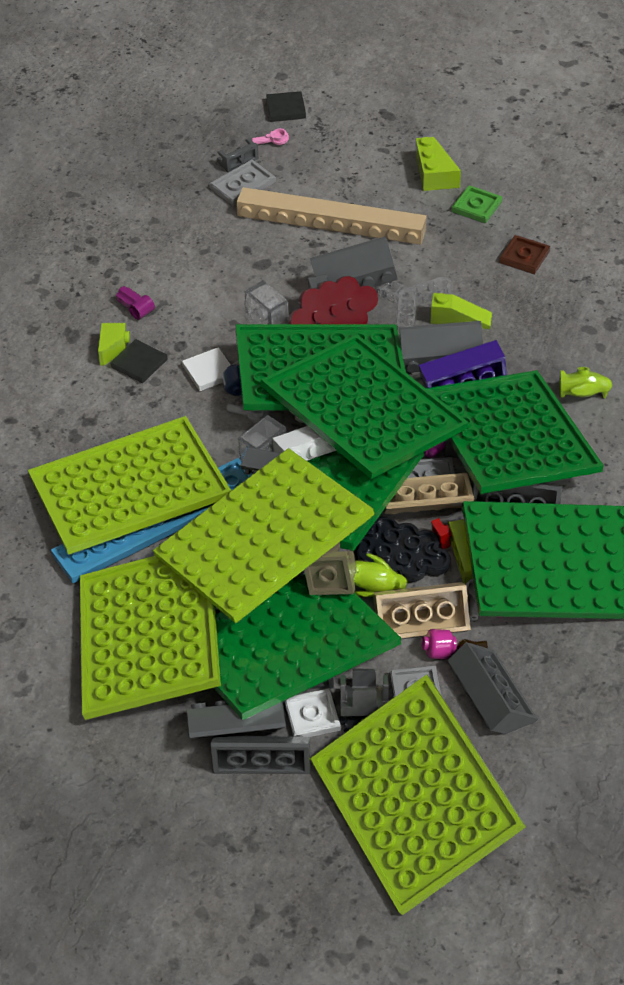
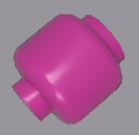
[421,629,457,659]

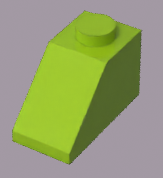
[98,323,130,366]

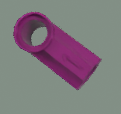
[116,286,155,320]

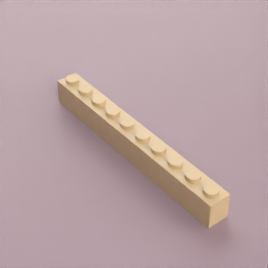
[237,187,427,245]

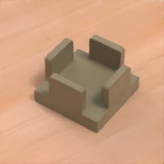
[304,542,356,595]

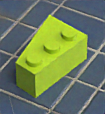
[415,137,461,191]

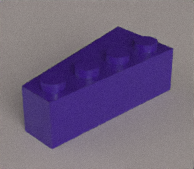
[419,340,507,388]

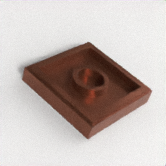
[499,235,550,274]

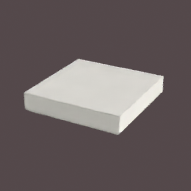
[182,347,230,391]
[284,688,341,737]

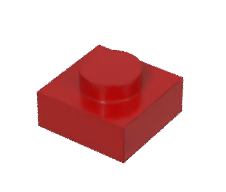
[431,518,452,549]

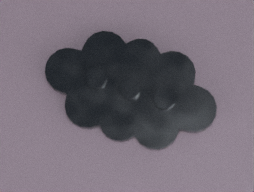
[355,517,451,582]

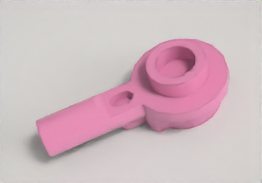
[252,128,289,145]

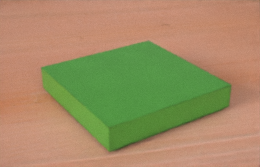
[452,185,502,224]

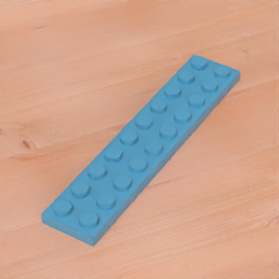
[51,458,253,583]

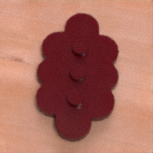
[288,276,378,324]

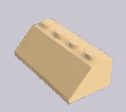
[384,473,474,514]
[373,582,471,638]

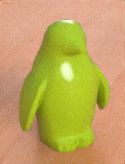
[559,367,613,398]
[354,553,407,597]

